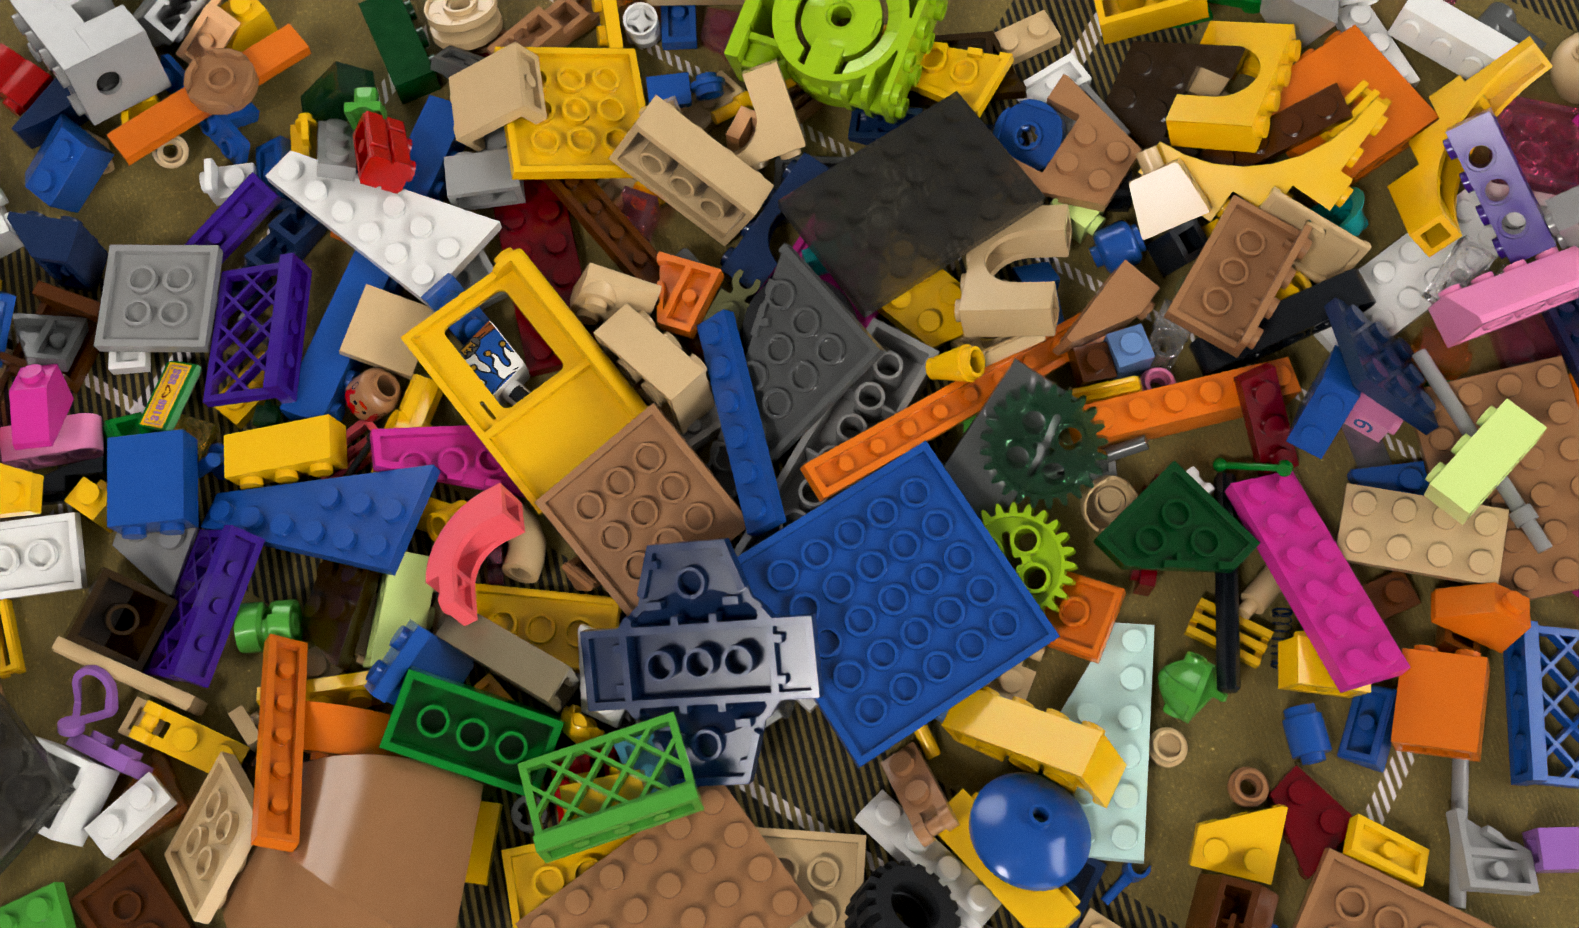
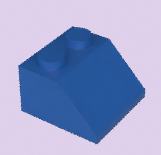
[25,114,115,213]

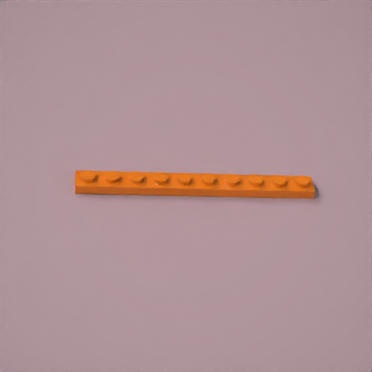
[800,312,1126,502]

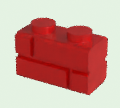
[353,111,416,194]

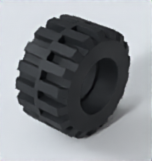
[845,860,961,928]

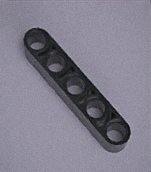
[1189,268,1376,376]

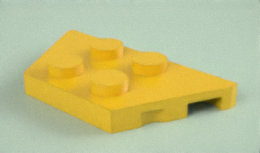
[870,227,964,349]

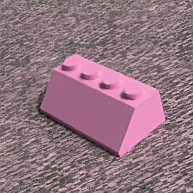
[1428,246,1579,348]

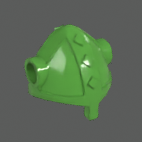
[1158,651,1228,724]

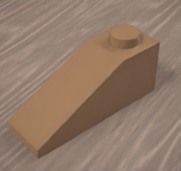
[1052,260,1160,355]

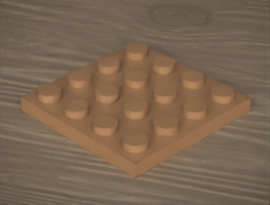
[535,403,746,616]

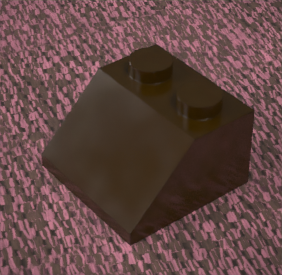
[63,567,178,672]

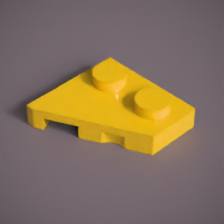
[1188,804,1288,885]

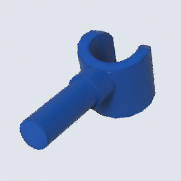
[1100,862,1151,906]

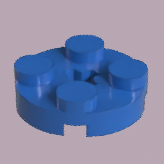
[993,99,1066,172]

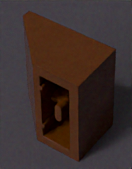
[1185,874,1279,928]

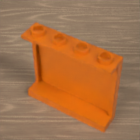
[1271,25,1439,205]

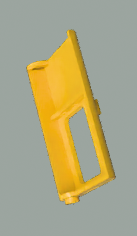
[400,247,648,515]

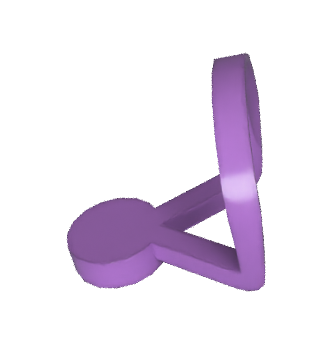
[57,665,118,737]

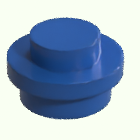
[690,72,726,101]

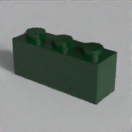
[358,0,441,105]

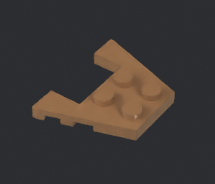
[991,74,1142,212]

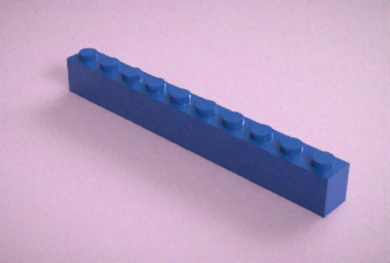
[279,95,466,422]

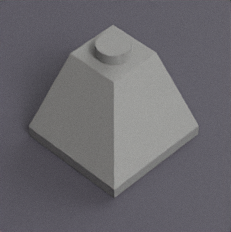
[1260,0,1339,49]

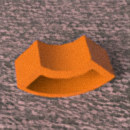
[303,701,410,761]

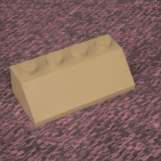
[609,95,774,246]

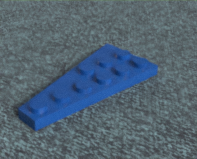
[201,464,441,576]

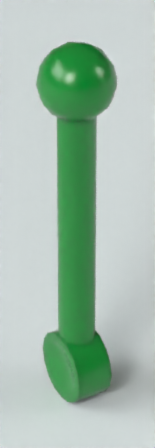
[1213,457,1293,477]

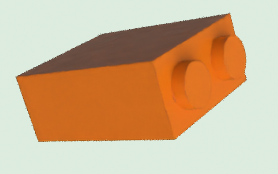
[1391,645,1490,762]

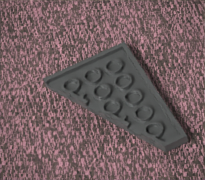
[706,243,886,502]

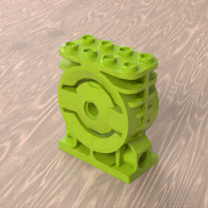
[724,0,948,124]

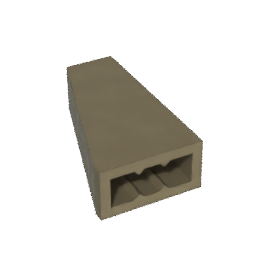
[436,613,580,716]

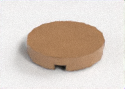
[183,48,259,115]

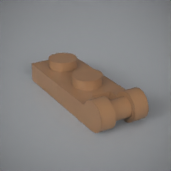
[880,742,960,847]

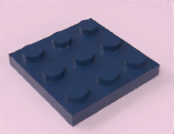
[1324,297,1439,435]

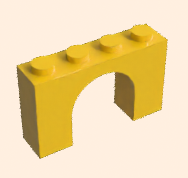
[1166,21,1301,153]

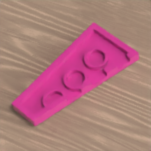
[370,425,526,498]

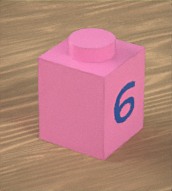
[1344,392,1404,443]

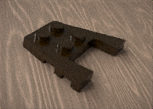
[1105,41,1248,158]

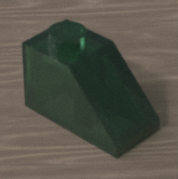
[300,61,378,123]

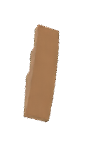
[486,0,600,55]

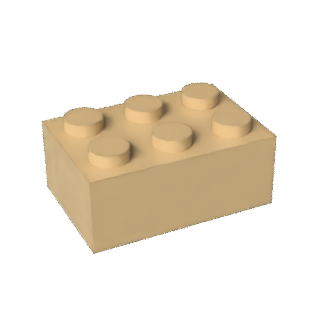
[593,303,715,435]

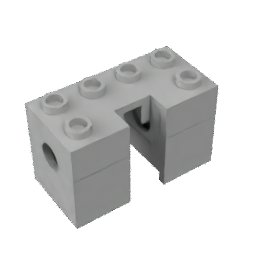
[9,0,172,126]

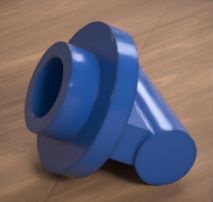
[198,443,226,480]

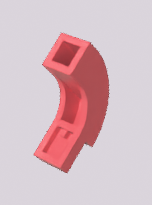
[426,483,525,626]

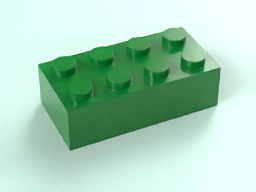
[379,666,564,798]

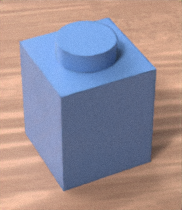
[1103,323,1155,380]

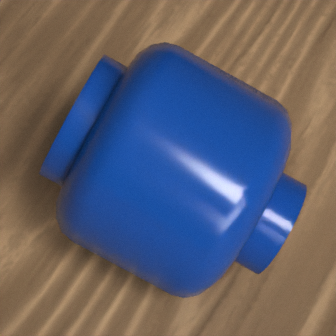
[1089,220,1147,274]

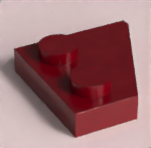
[1267,765,1353,880]

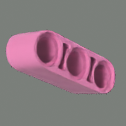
[0,413,104,471]

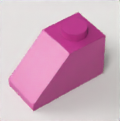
[9,364,74,450]

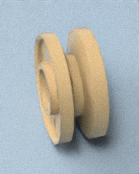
[424,0,503,51]

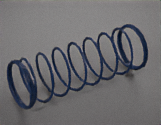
[1270,608,1293,669]

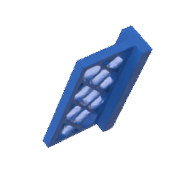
[1503,621,1579,789]

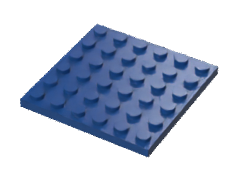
[737,441,1060,769]

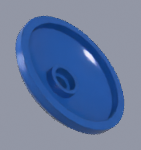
[969,772,1091,891]

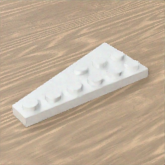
[265,150,502,305]

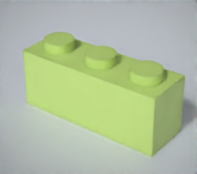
[1424,399,1547,525]
[363,552,437,669]

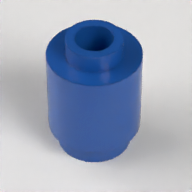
[1282,703,1332,765]

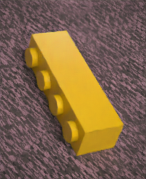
[932,789,1081,928]

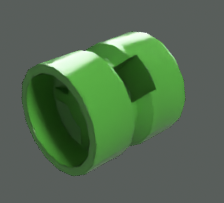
[234,599,303,654]

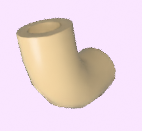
[501,504,547,583]

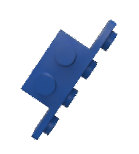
[160,53,260,165]

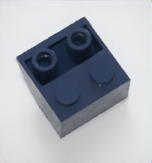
[7,211,108,292]

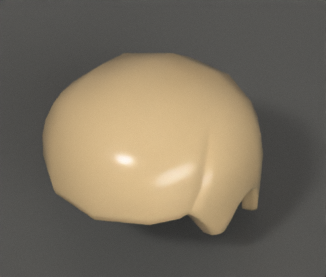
[1080,475,1138,532]

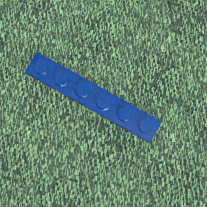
[697,309,787,536]

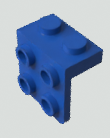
[364,619,474,705]

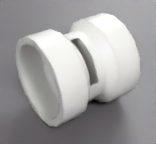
[623,2,662,48]

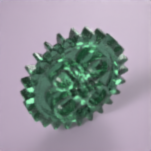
[980,381,1108,509]

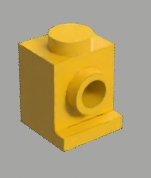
[64,476,113,533]

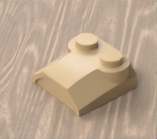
[570,262,662,325]

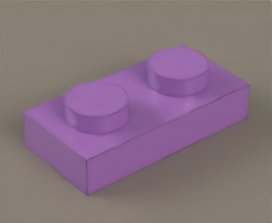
[66,730,155,780]

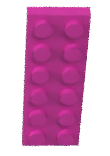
[1224,471,1411,693]

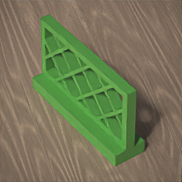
[517,711,705,863]

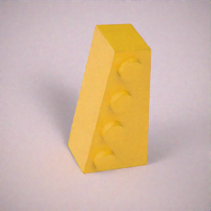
[942,686,1127,808]

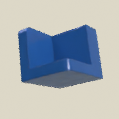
[646,72,692,108]

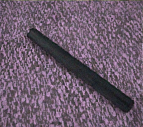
[1214,472,1241,694]

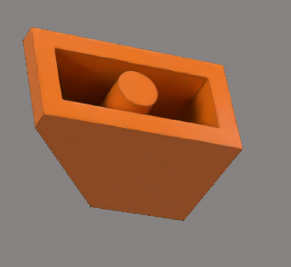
[1431,582,1531,653]

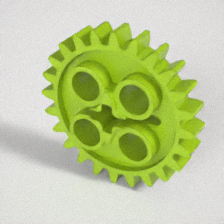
[981,502,1078,614]

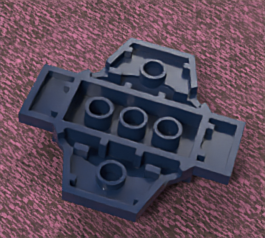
[580,538,824,786]

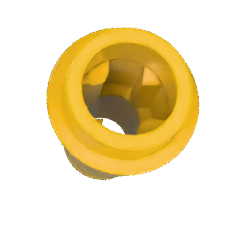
[925,344,985,382]

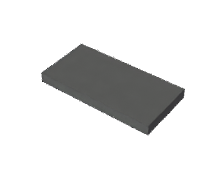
[943,358,1081,521]

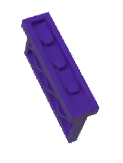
[203,253,312,407]
[143,525,265,688]

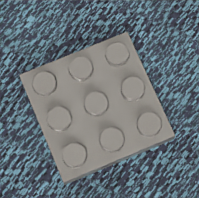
[94,245,223,353]

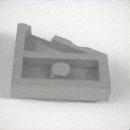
[1446,808,1540,896]

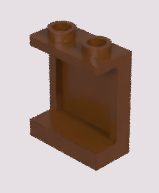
[0,280,101,394]

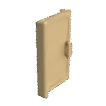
[1259,186,1371,284]

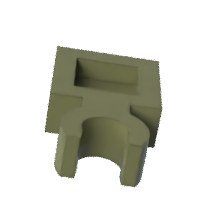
[702,269,761,332]

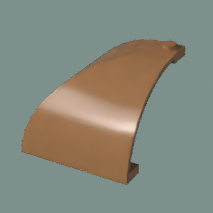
[222,754,484,928]

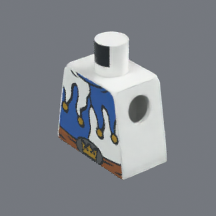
[458,321,531,409]

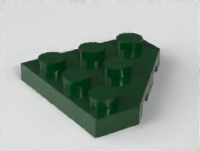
[1092,460,1260,573]

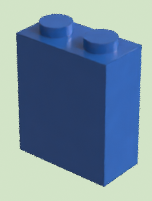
[1286,345,1361,459]
[107,429,199,540]

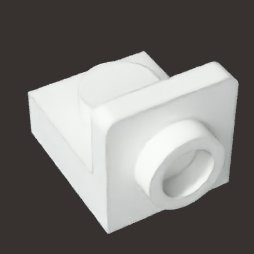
[199,158,257,206]

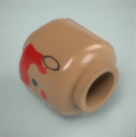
[345,368,402,422]

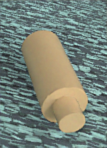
[1239,565,1282,619]

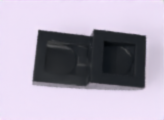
[42,457,107,506]

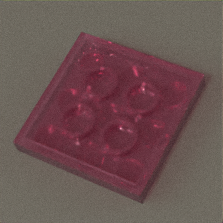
[1488,96,1579,195]

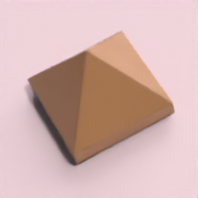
[562,556,601,591]

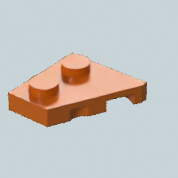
[657,251,725,339]

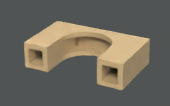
[639,58,806,170]
[954,204,1072,337]

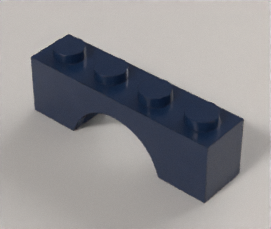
[720,152,841,299]

